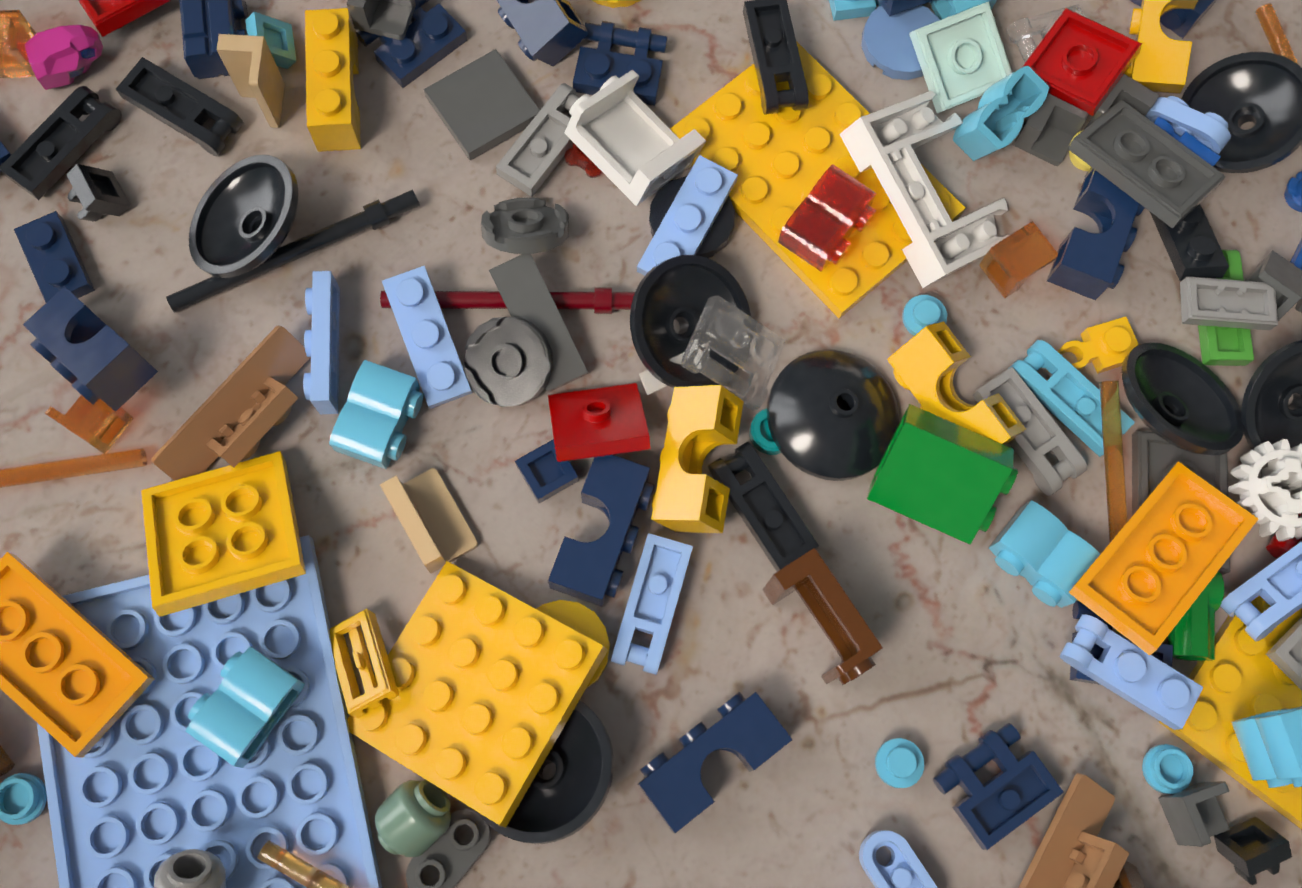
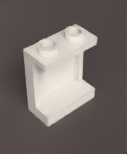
[564,70,706,206]

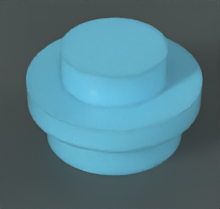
[902,295,947,336]
[875,738,924,788]
[1142,744,1193,794]
[0,773,47,825]

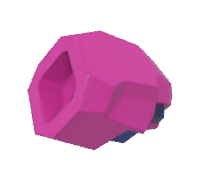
[24,25,103,90]

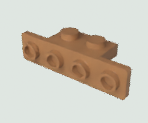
[151,325,311,481]
[1018,773,1129,888]

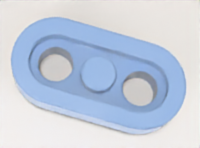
[1145,96,1231,154]
[859,830,938,888]

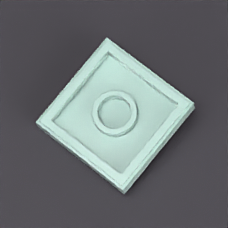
[909,1,1012,113]

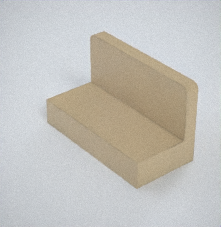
[216,34,285,128]
[380,468,478,574]

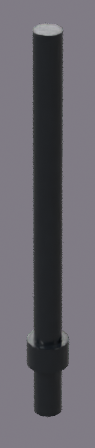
[166,189,420,313]

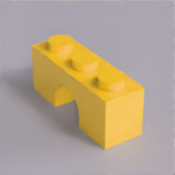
[1124,0,1198,94]
[305,8,361,152]
[887,321,1026,445]
[651,385,744,533]

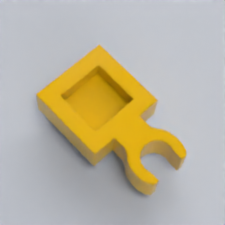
[1057,316,1139,374]

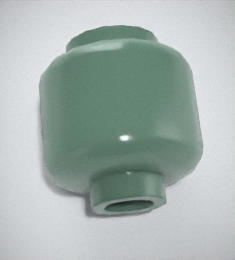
[375,780,451,857]

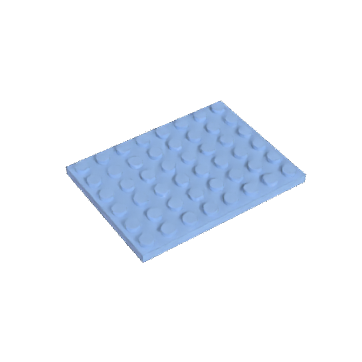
[37,535,383,888]

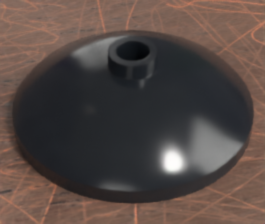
[1181,52,1302,173]
[189,155,298,278]
[630,255,752,388]
[1241,340,1302,450]
[1121,343,1244,456]
[767,350,899,481]
[478,700,614,844]

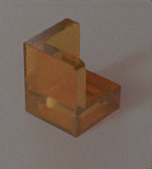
[0,10,36,78]
[979,221,1058,298]
[45,395,134,454]

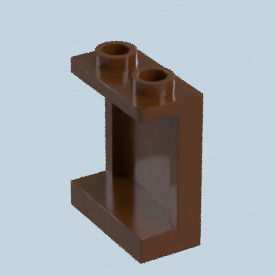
[763,548,883,685]

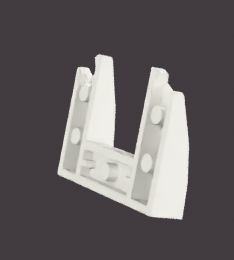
[839,91,1013,288]

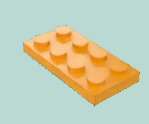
[1068,461,1258,656]
[0,552,155,758]

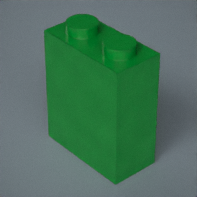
[867,404,1018,545]

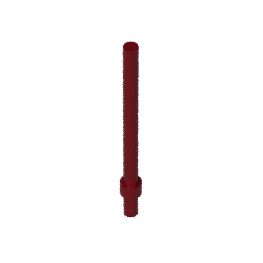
[380,287,635,314]

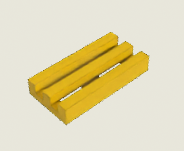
[330,608,399,718]

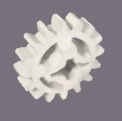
[1228,439,1302,541]

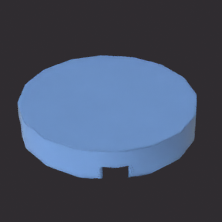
[861,5,940,80]

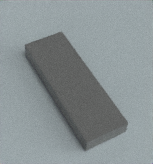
[489,254,589,393]

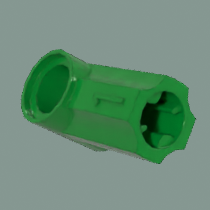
[1168,571,1224,661]

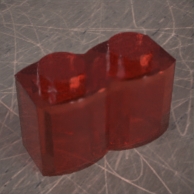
[778,164,877,272]

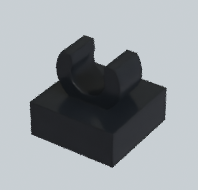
[67,164,130,222]
[1214,816,1292,885]

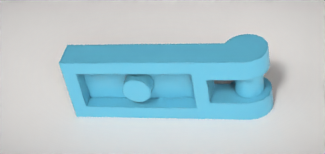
[1008,340,1135,457]

